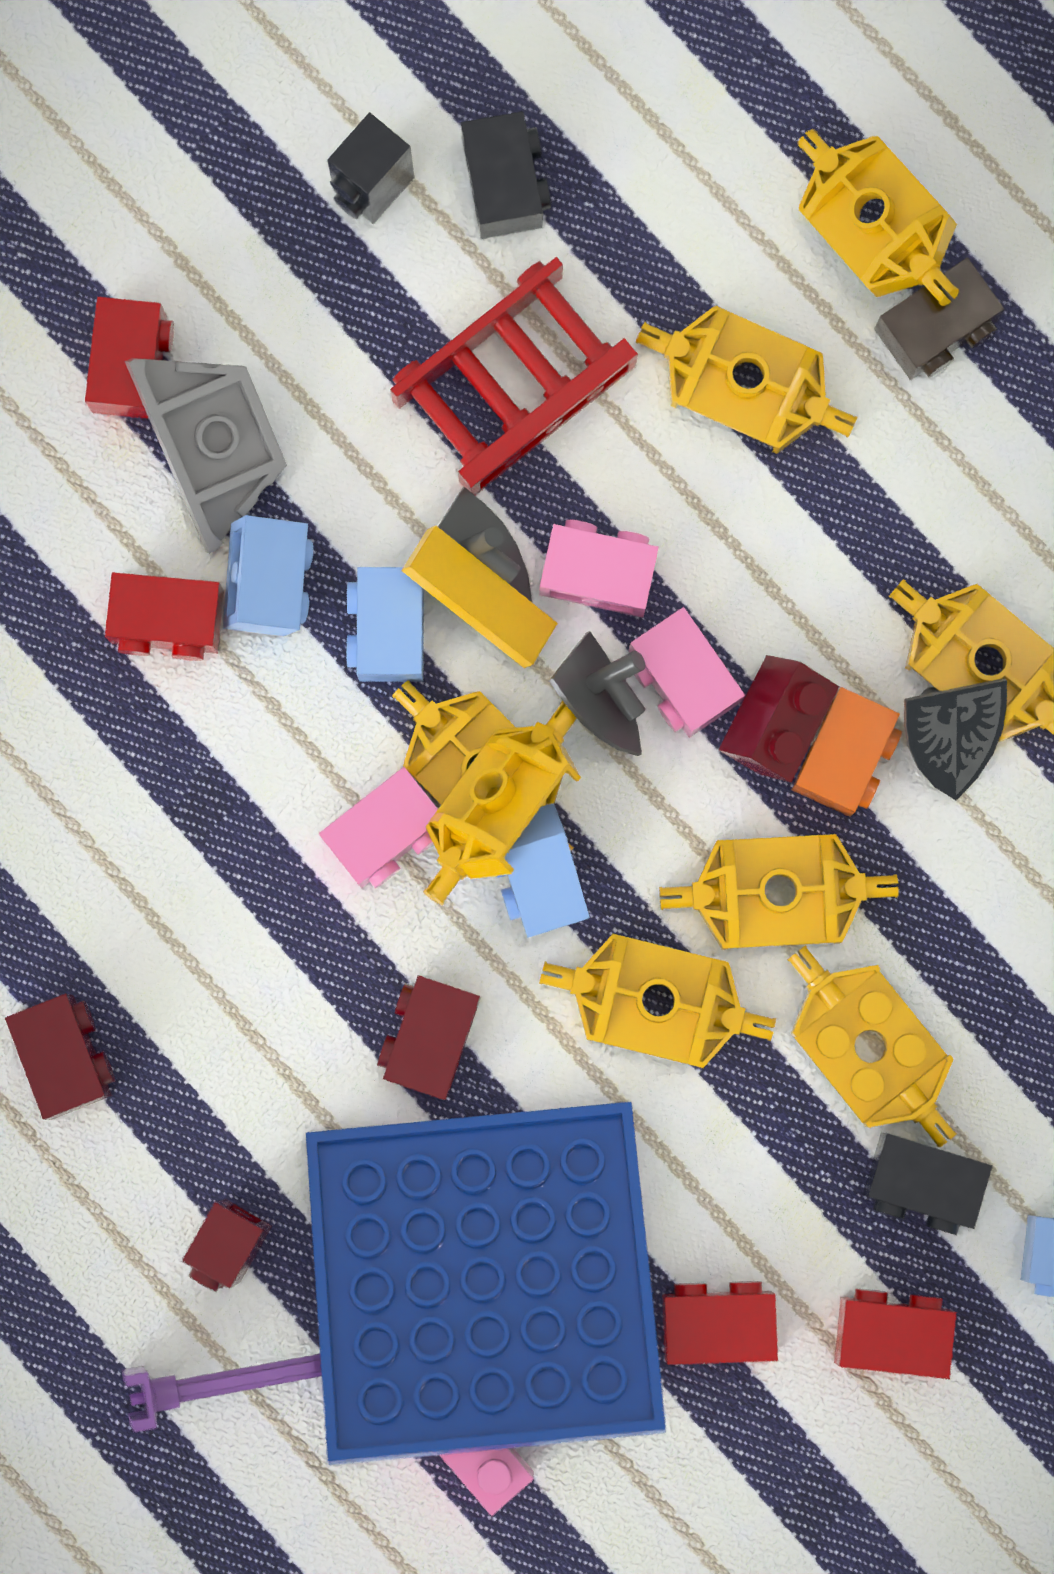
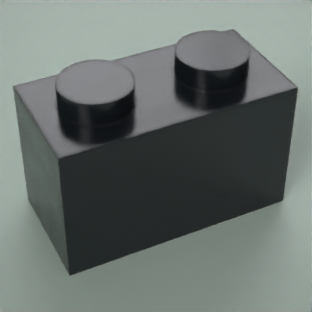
[461,111,551,239]
[327,112,414,225]
[863,1133,993,1236]

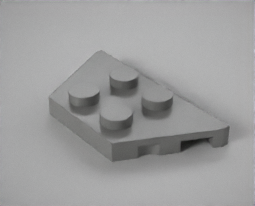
[125,358,287,553]

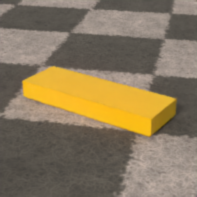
[401,525,558,668]

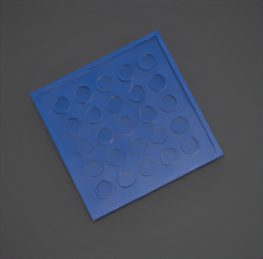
[306,1102,666,1466]

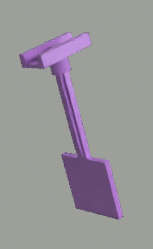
[121,1353,322,1432]

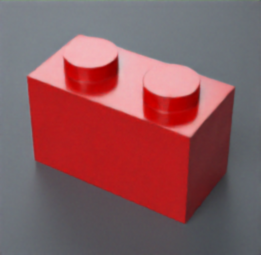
[85,297,174,419]
[105,572,224,661]
[662,1281,778,1365]
[834,1288,956,1379]

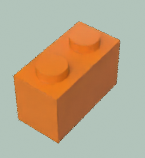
[792,687,903,817]

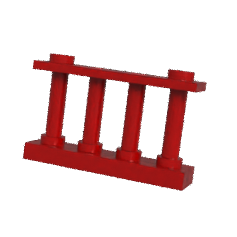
[390,256,638,495]

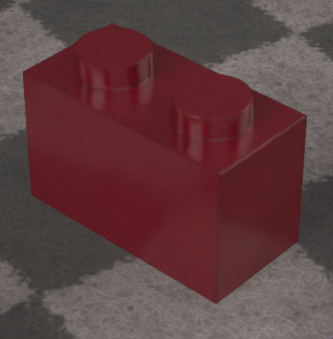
[718,655,840,782]
[377,975,481,1100]
[4,993,115,1120]
[181,1199,273,1292]

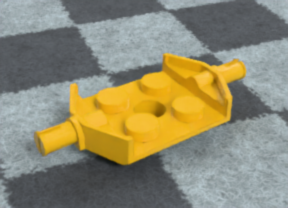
[798,129,959,306]
[635,306,858,454]
[889,579,1054,743]
[392,680,574,852]
[423,700,581,905]
[659,834,899,950]
[539,934,776,1068]
[787,945,957,1148]

